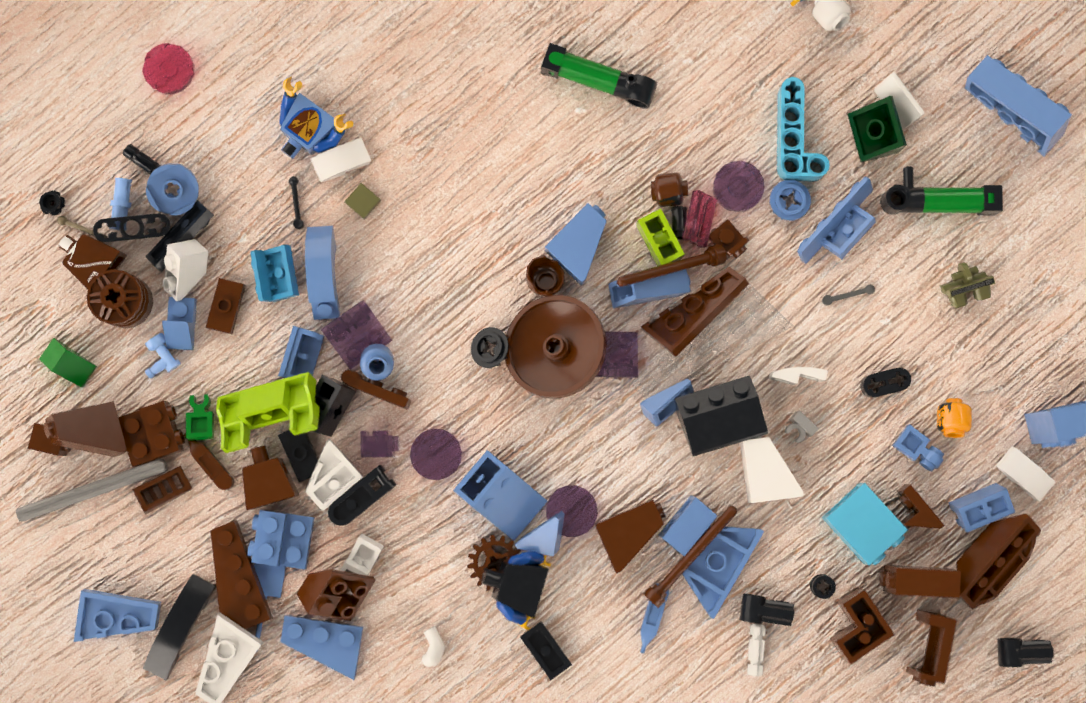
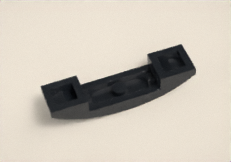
[143,574,216,680]

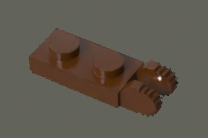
[341,369,411,410]

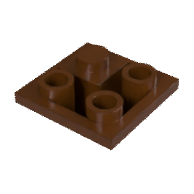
[297,569,376,621]

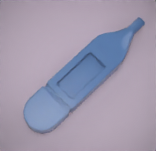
[640,583,669,653]

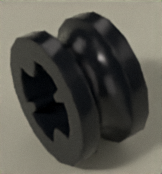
[810,574,836,599]

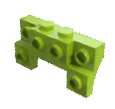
[216,372,320,453]

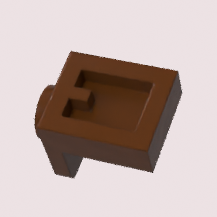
[707,219,749,260]

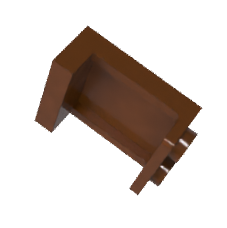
[906,609,957,687]

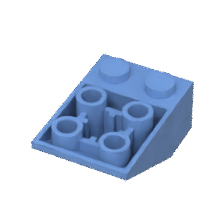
[453,450,547,541]

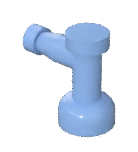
[145,333,181,379]

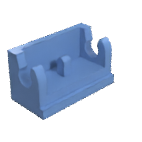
[278,326,324,378]
[948,483,1016,533]
[658,495,718,556]

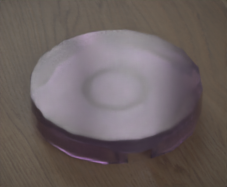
[713,161,765,212]
[410,428,462,480]
[546,485,598,537]

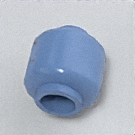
[360,343,394,381]

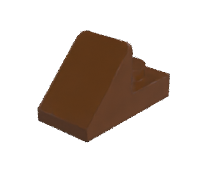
[897,484,945,529]

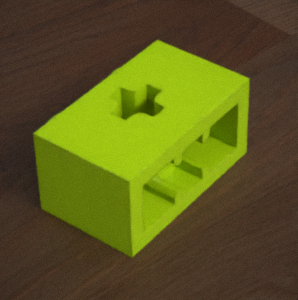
[636,208,685,266]

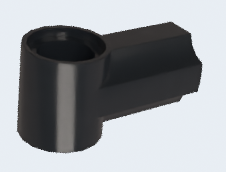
[739,593,794,626]
[997,638,1054,667]

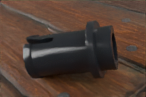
[671,206,690,240]

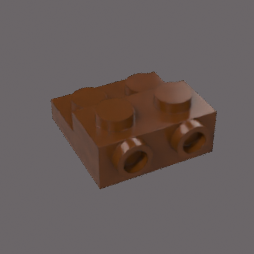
[118,401,185,467]

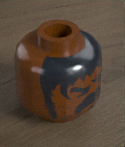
[651,173,688,207]

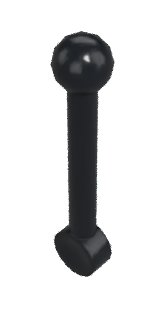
[289,176,304,229]

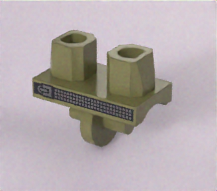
[940,262,995,308]

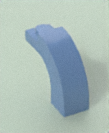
[305,225,340,320]

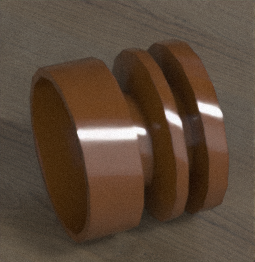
[86,269,153,329]

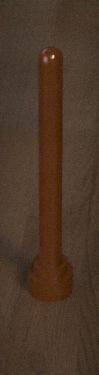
[617,244,727,287]
[643,506,737,608]

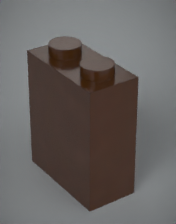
[879,565,961,598]

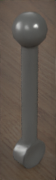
[822,284,875,306]

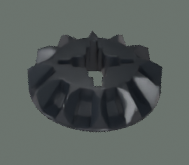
[471,327,511,369]

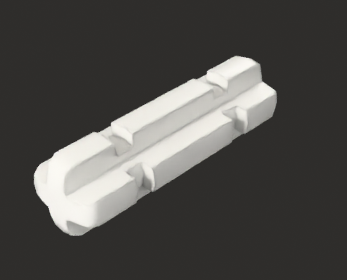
[747,624,766,676]

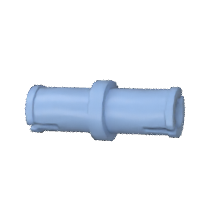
[109,177,132,231]

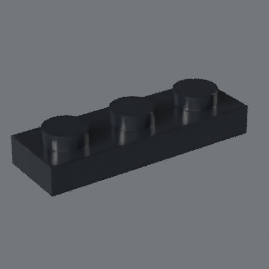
[145,200,214,272]

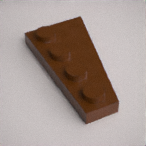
[210,520,273,629]

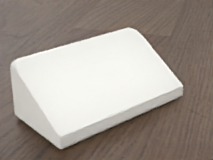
[874,72,924,129]

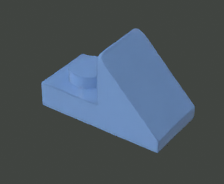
[162,297,197,350]

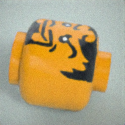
[937,398,972,438]

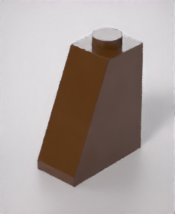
[44,401,127,457]
[595,499,666,574]

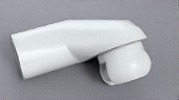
[422,626,445,667]

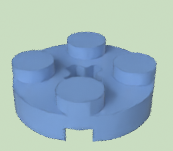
[146,163,199,216]

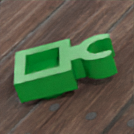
[186,394,214,441]

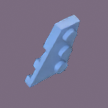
[74,589,161,642]
[280,615,363,680]

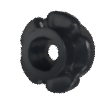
[39,191,65,216]

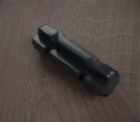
[122,144,161,175]

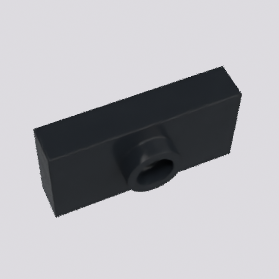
[278,430,318,482]
[520,621,572,680]

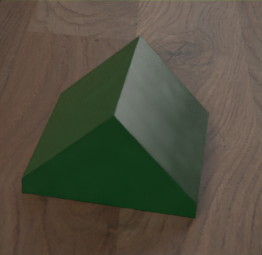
[847,96,907,162]

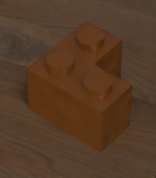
[830,587,895,664]

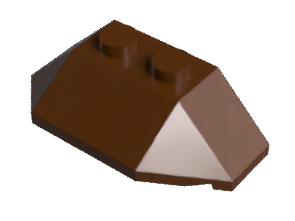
[956,513,1041,609]

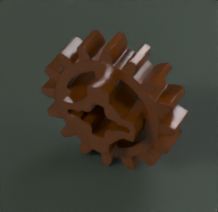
[467,534,521,591]

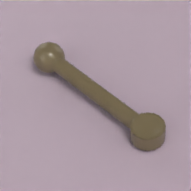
[57,216,108,238]

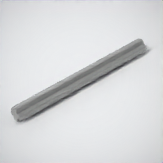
[16,459,167,522]

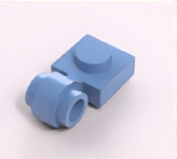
[892,424,944,472]

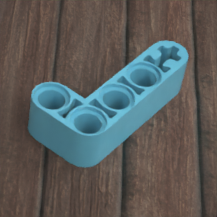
[777,77,830,182]

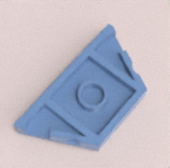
[682,526,764,619]

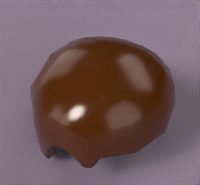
[526,255,565,296]

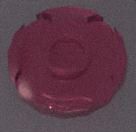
[142,43,195,94]

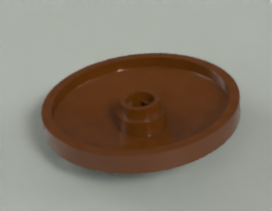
[505,295,607,399]

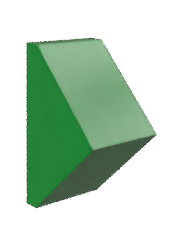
[39,338,97,388]

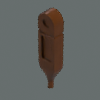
[183,433,234,490]

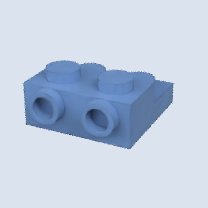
[248,510,315,570]

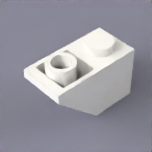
[162,239,208,301]

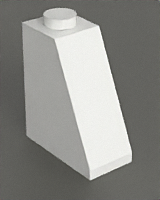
[740,436,804,503]

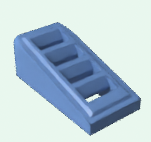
[640,378,694,427]

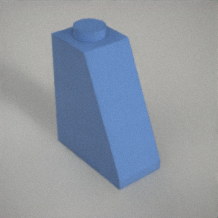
[545,203,607,286]
[608,269,691,309]

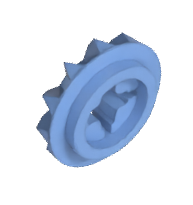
[769,180,811,221]

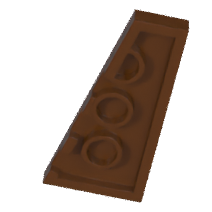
[641,267,749,357]

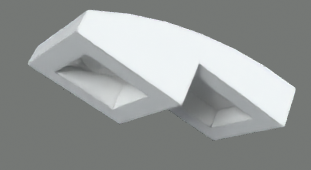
[311,138,371,182]
[768,367,828,385]
[996,446,1055,502]
[340,534,384,576]

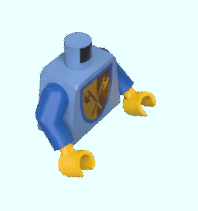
[279,77,354,159]

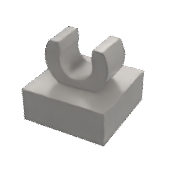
[785,411,819,443]

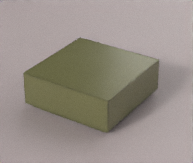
[344,183,381,220]

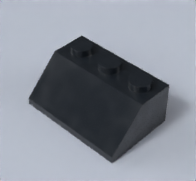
[675,375,768,457]

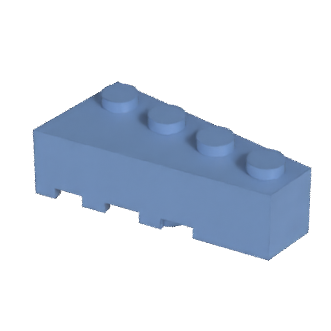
[965,55,1072,157]

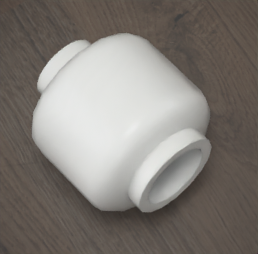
[812,0,851,31]

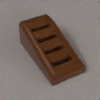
[132,466,193,515]

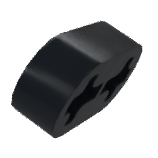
[860,368,911,398]

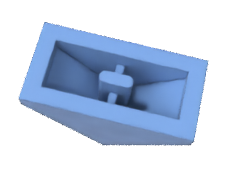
[514,510,565,557]

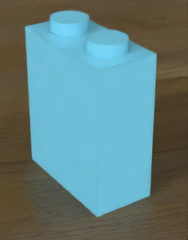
[821,483,908,566]

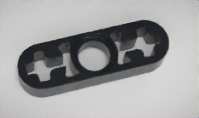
[93,213,171,242]

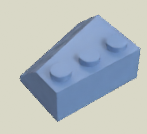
[1024,401,1086,448]

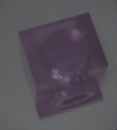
[361,431,400,458]

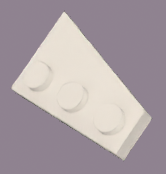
[195,612,263,703]

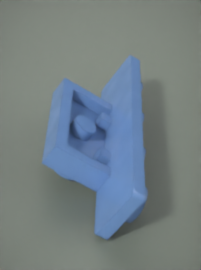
[797,176,876,264]

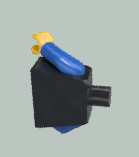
[481,551,551,630]

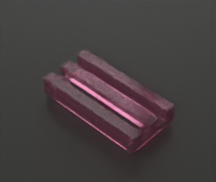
[682,190,717,248]

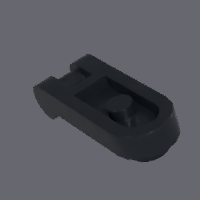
[328,465,397,526]

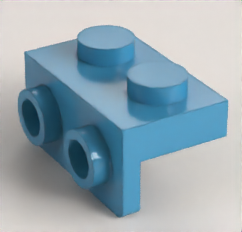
[250,245,299,302]

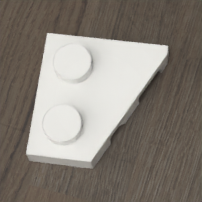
[305,438,363,511]

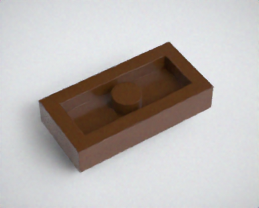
[206,278,246,335]

